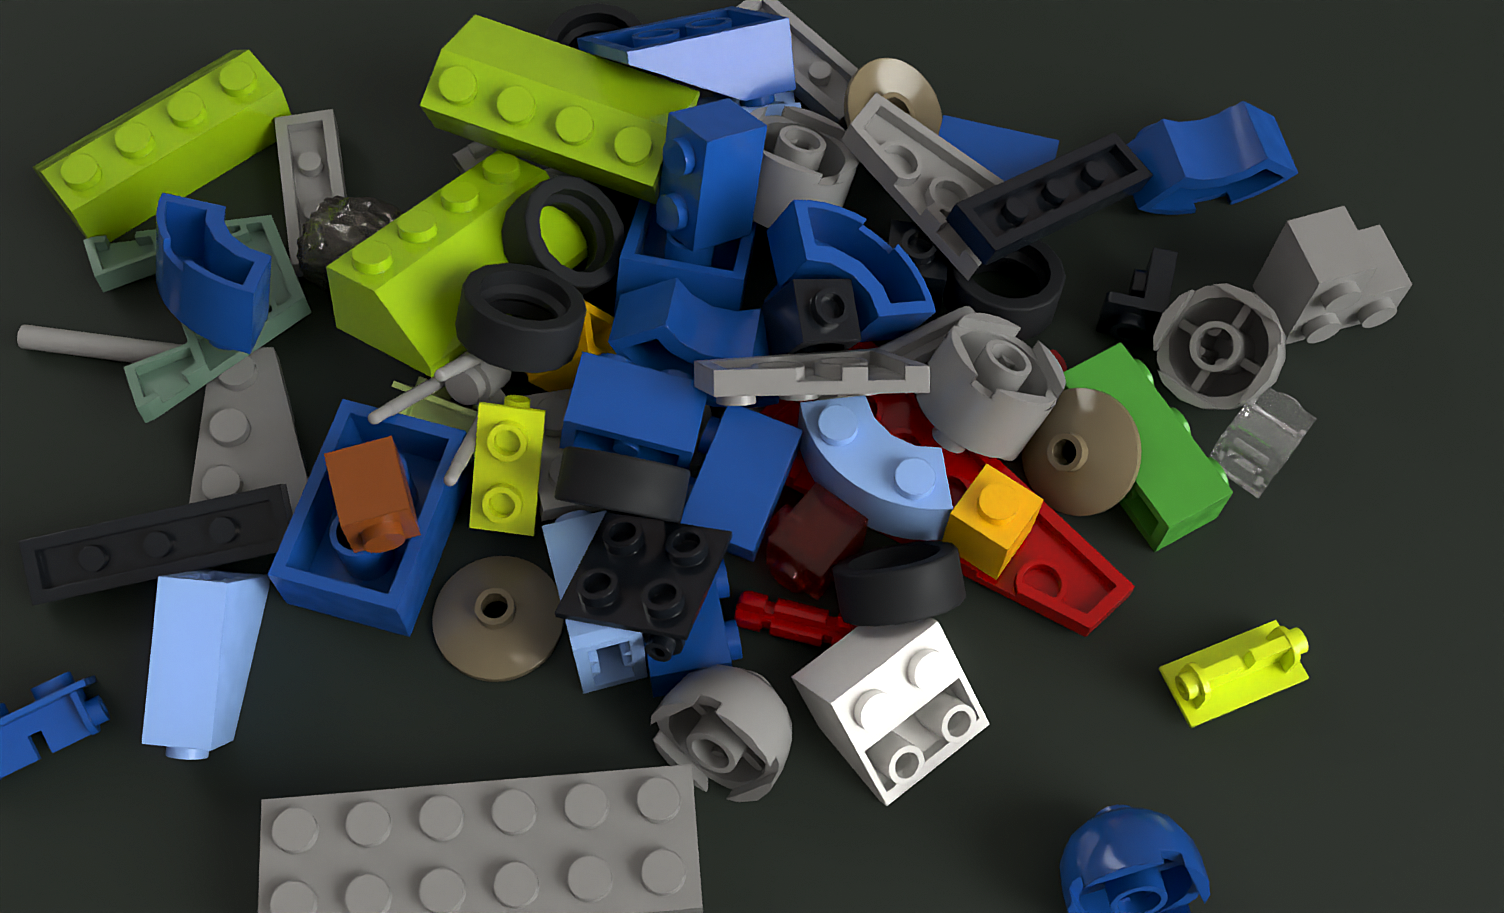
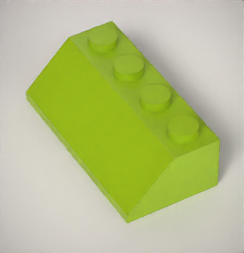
[420,14,700,204]
[33,49,291,242]
[326,149,588,378]

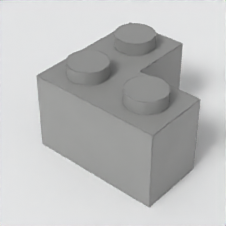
[1253,206,1413,344]

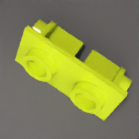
[469,395,546,536]
[1159,620,1309,728]

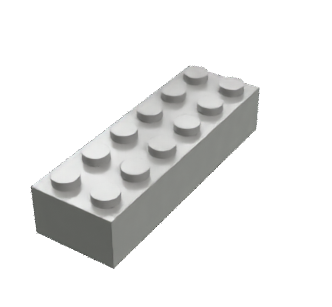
[258,764,703,913]

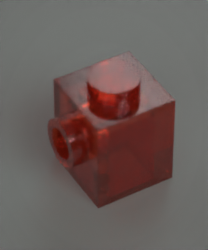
[765,482,869,601]

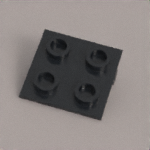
[555,512,733,662]

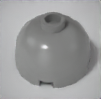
[1153,283,1286,410]
[650,664,792,802]

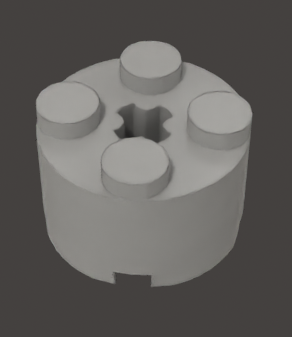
[750,106,860,228]
[914,313,1066,461]

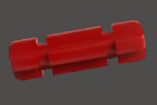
[734,590,857,647]

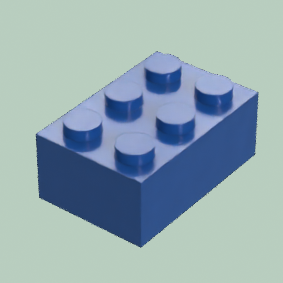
[267,399,475,637]

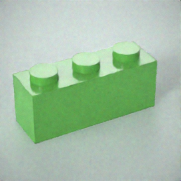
[1064,343,1233,552]

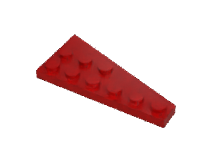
[759,341,1135,637]

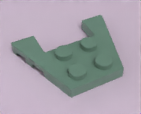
[83,215,311,423]

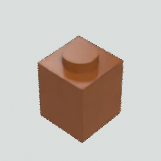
[324,436,421,553]

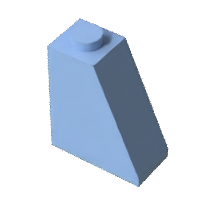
[542,510,648,694]
[142,569,270,760]

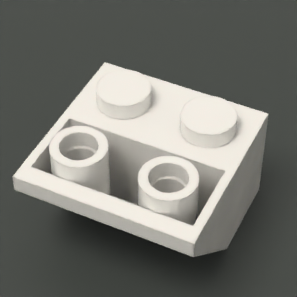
[791,617,989,806]

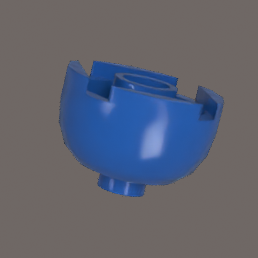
[1060,805,1210,913]

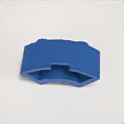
[1126,101,1298,215]
[156,192,272,354]
[766,200,936,342]
[608,278,779,408]

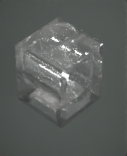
[1209,387,1317,499]

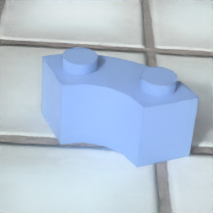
[798,395,953,540]

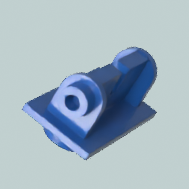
[0,671,110,780]

